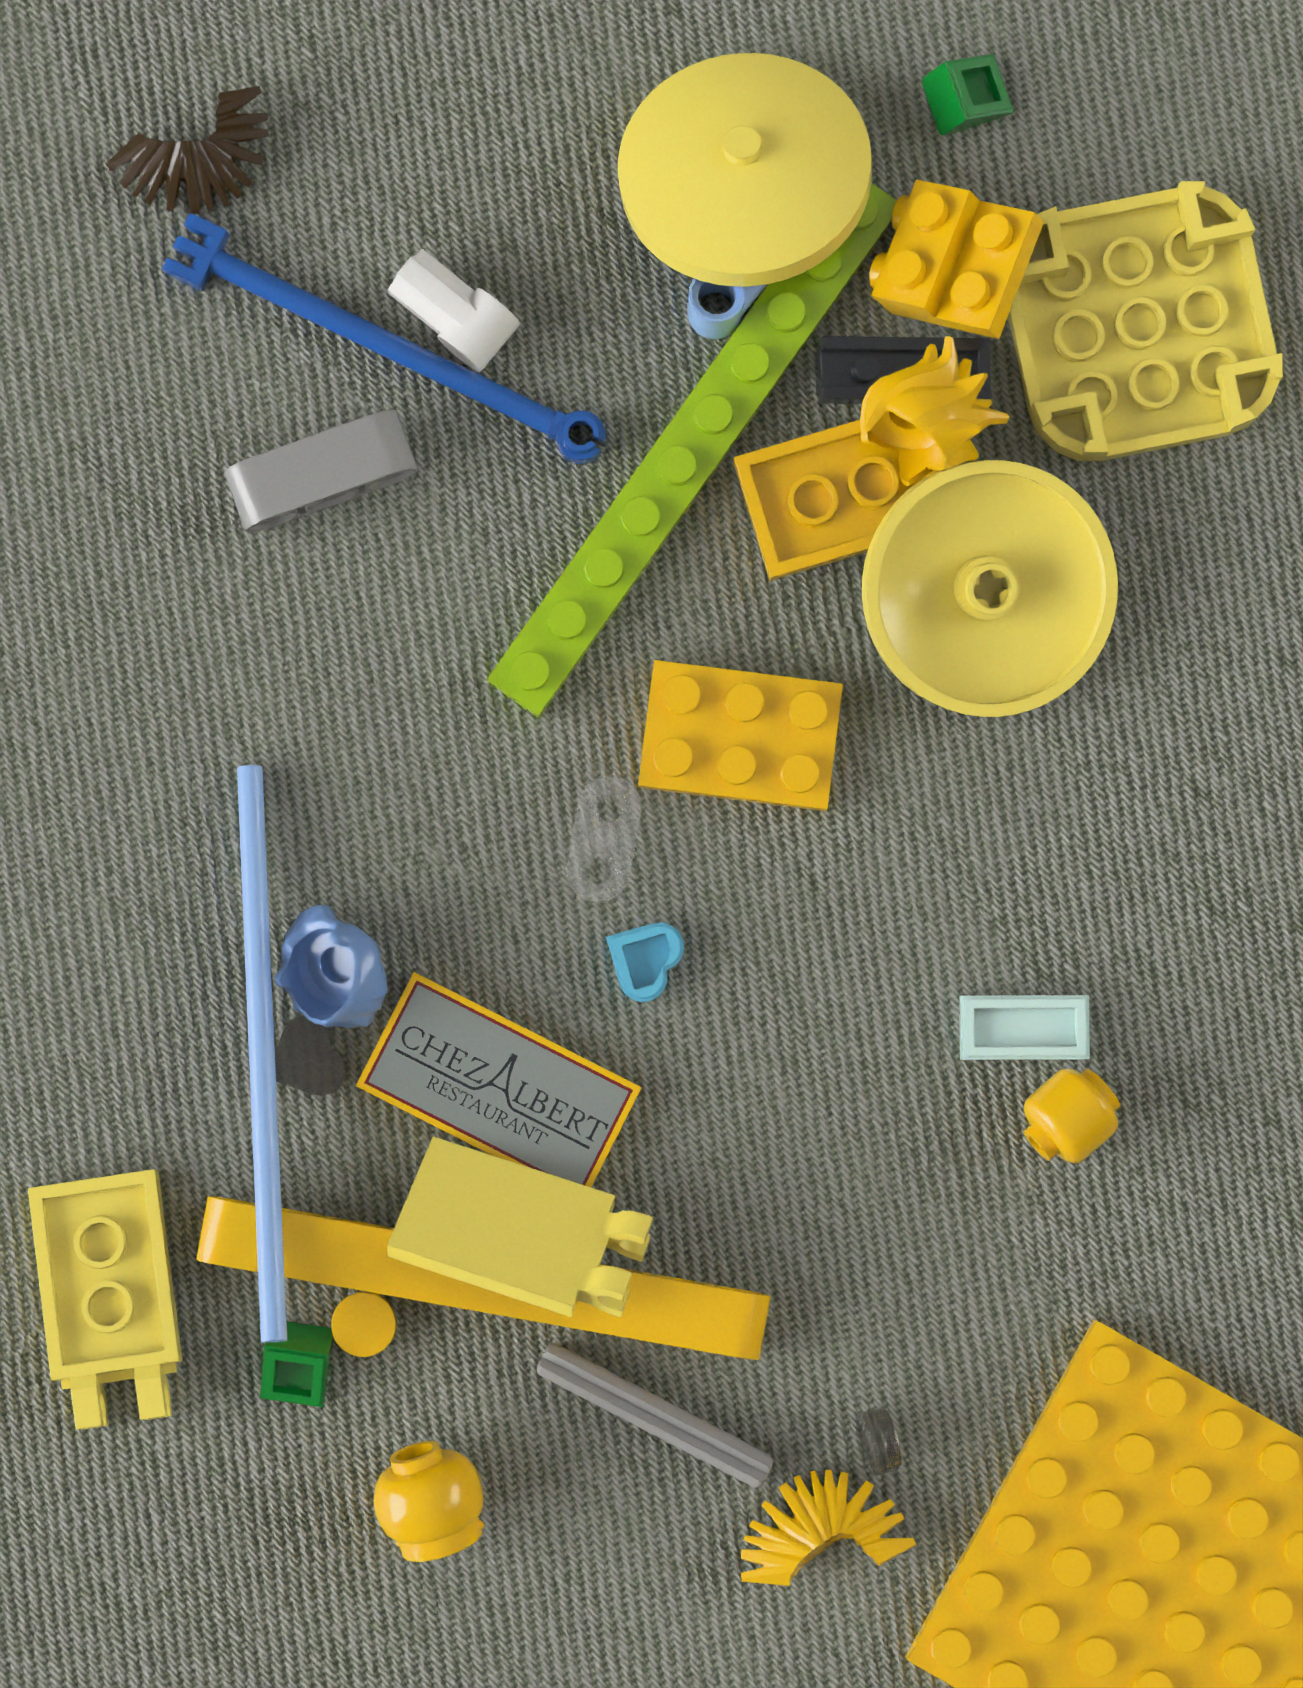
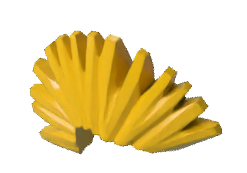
[741,1469,916,1586]

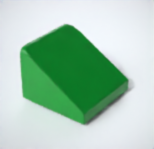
[922,54,1014,135]
[260,1321,334,1407]

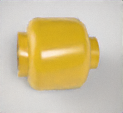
[1023,1068,1120,1164]

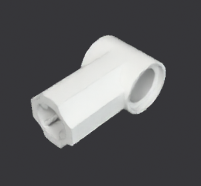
[388,249,520,373]

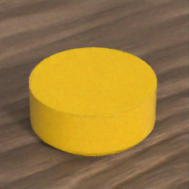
[331,1291,397,1357]

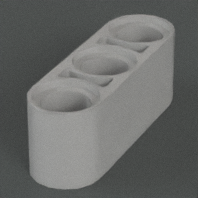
[224,410,418,533]

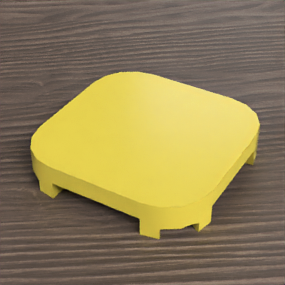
[1008,181,1283,461]

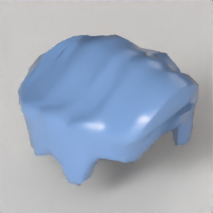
[274,905,388,1028]

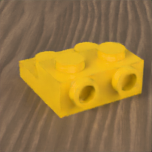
[869,179,1044,339]

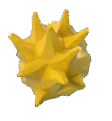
[860,336,1009,486]

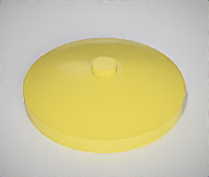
[618,53,872,287]
[862,460,1118,717]

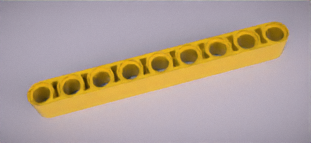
[196,1196,771,1360]

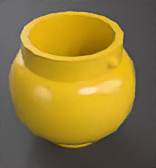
[374,1441,484,1562]

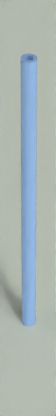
[237,765,287,1343]

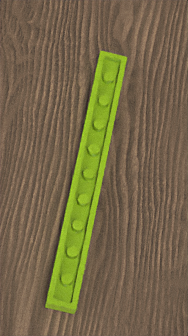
[486,183,897,718]

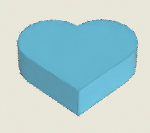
[606,922,684,1002]

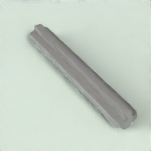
[537,1343,773,1488]

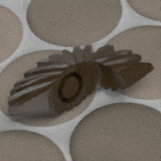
[105,86,269,214]

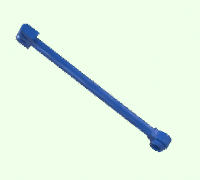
[161,213,606,464]

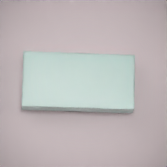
[959,995,1090,1060]

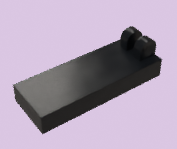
[815,336,992,404]

